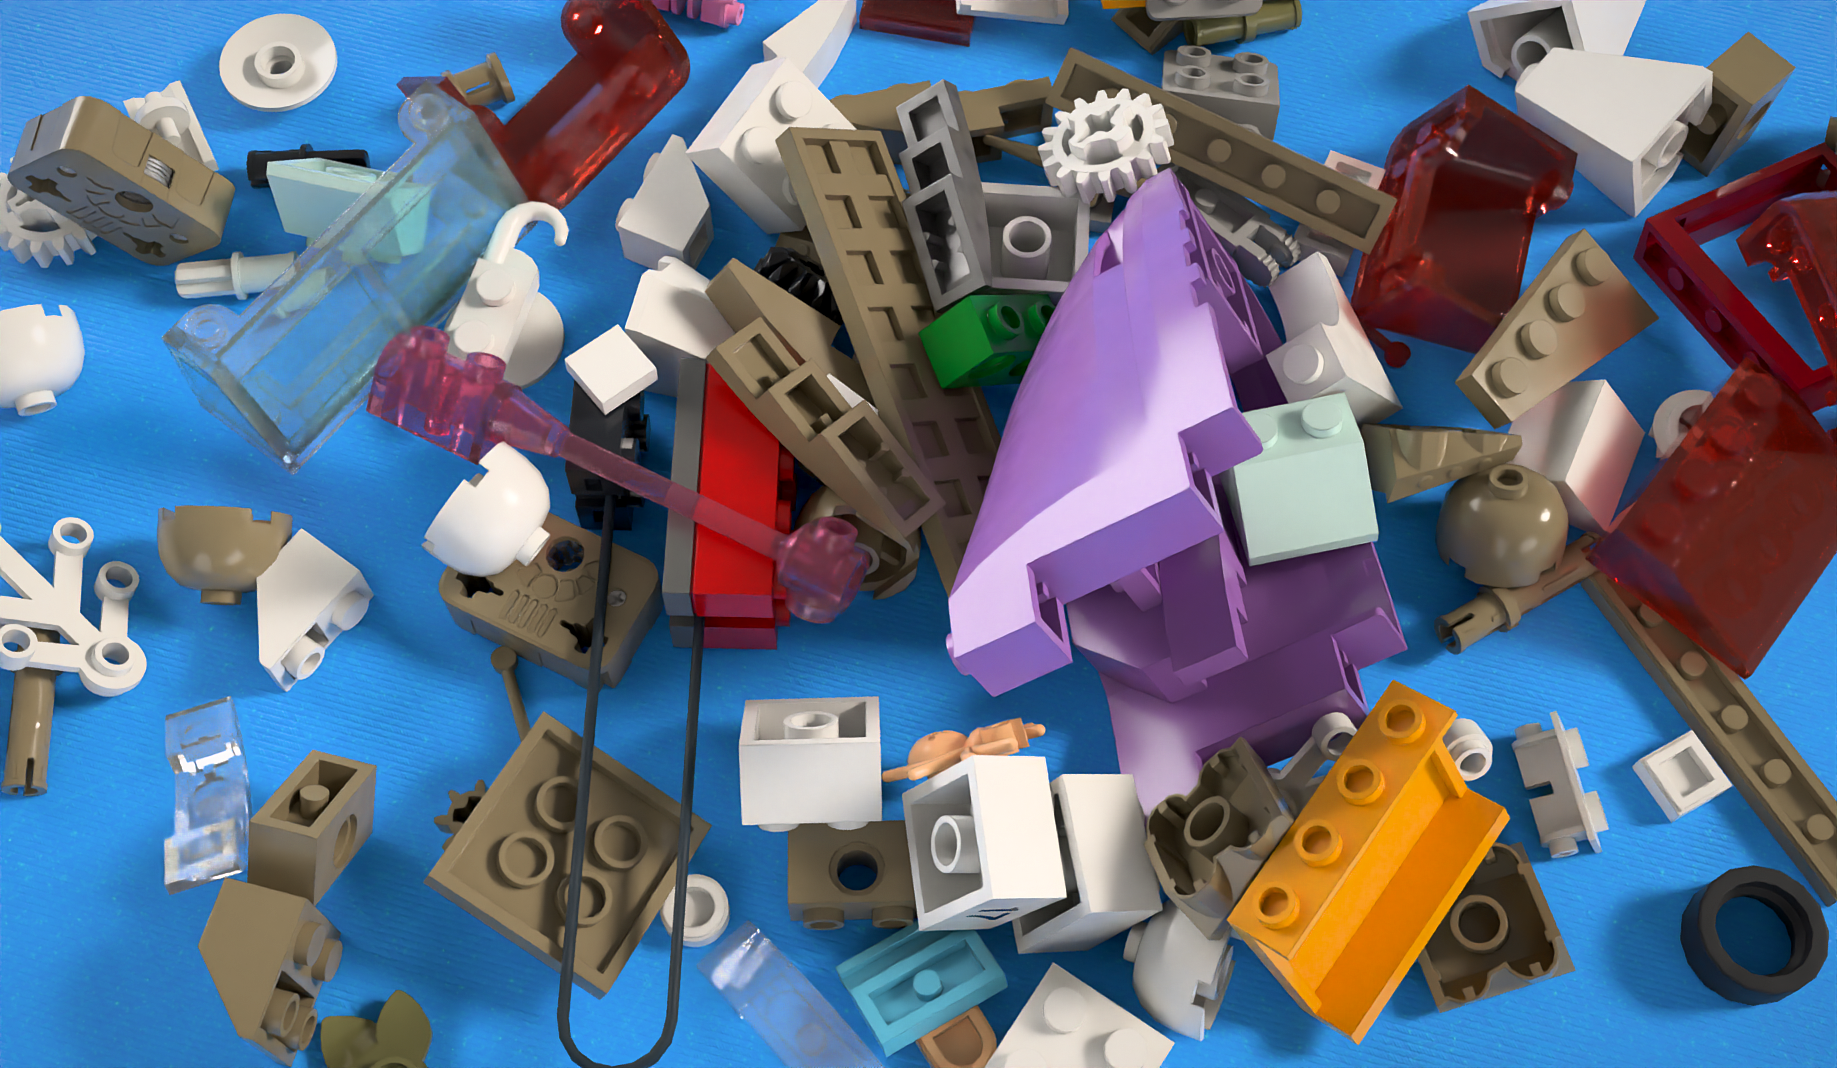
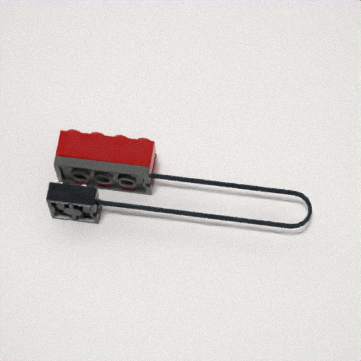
[557,358,797,1068]

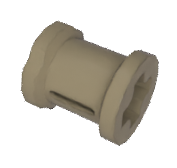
[440,52,515,122]

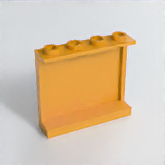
[1227,680,1510,1045]

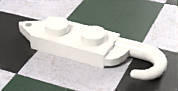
[435,201,569,412]

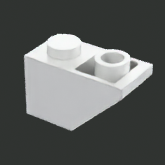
[615,134,714,271]
[256,528,374,692]

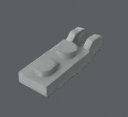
[1156,162,1302,288]

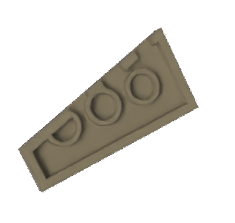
[1454,228,1660,429]

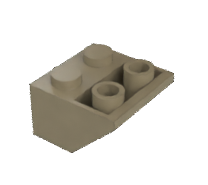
[197,877,343,1067]

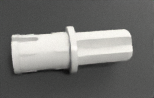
[175,251,303,300]

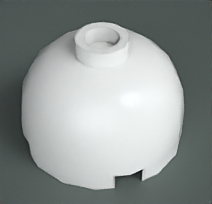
[0,304,85,416]
[422,441,551,577]
[1123,899,1242,1041]

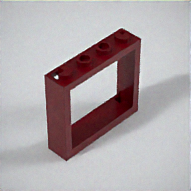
[1633,142,1837,427]

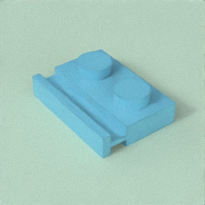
[835,920,1008,1057]

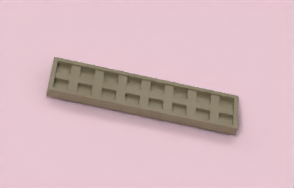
[775,127,1001,598]

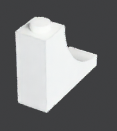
[1266,251,1403,432]

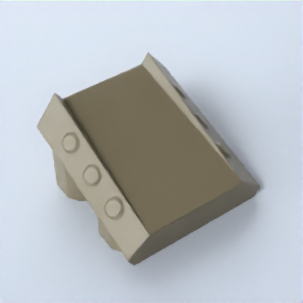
[1360,423,1523,504]
[1143,737,1296,940]
[1417,842,1576,1013]

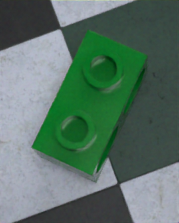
[918,294,1056,389]

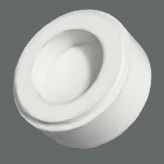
[660,874,730,947]

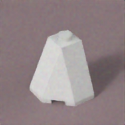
[1467,0,1646,81]
[1515,47,1713,218]
[625,256,735,397]

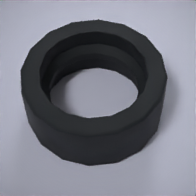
[1680,865,1829,1006]

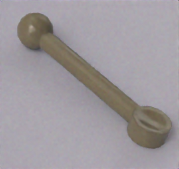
[491,646,531,742]

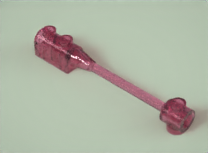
[366,325,871,623]

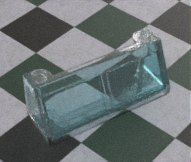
[161,80,538,476]

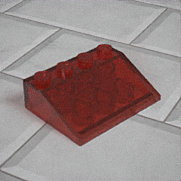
[1585,357,1837,680]

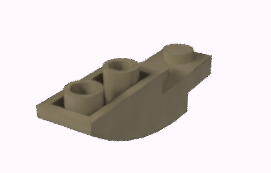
[829,76,1053,165]

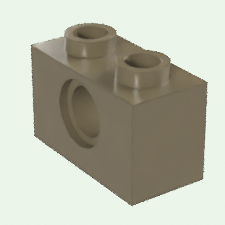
[1679,31,1796,177]
[247,750,377,906]
[788,820,918,930]

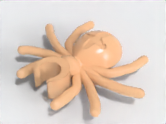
[881,718,1046,783]

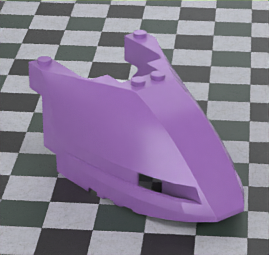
[946,168,1407,839]

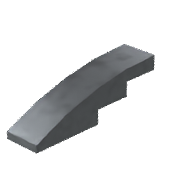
[896,79,992,314]

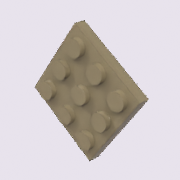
[423,711,712,1000]

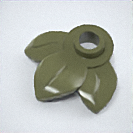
[320,990,433,1068]

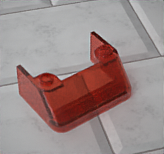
[396,0,690,210]

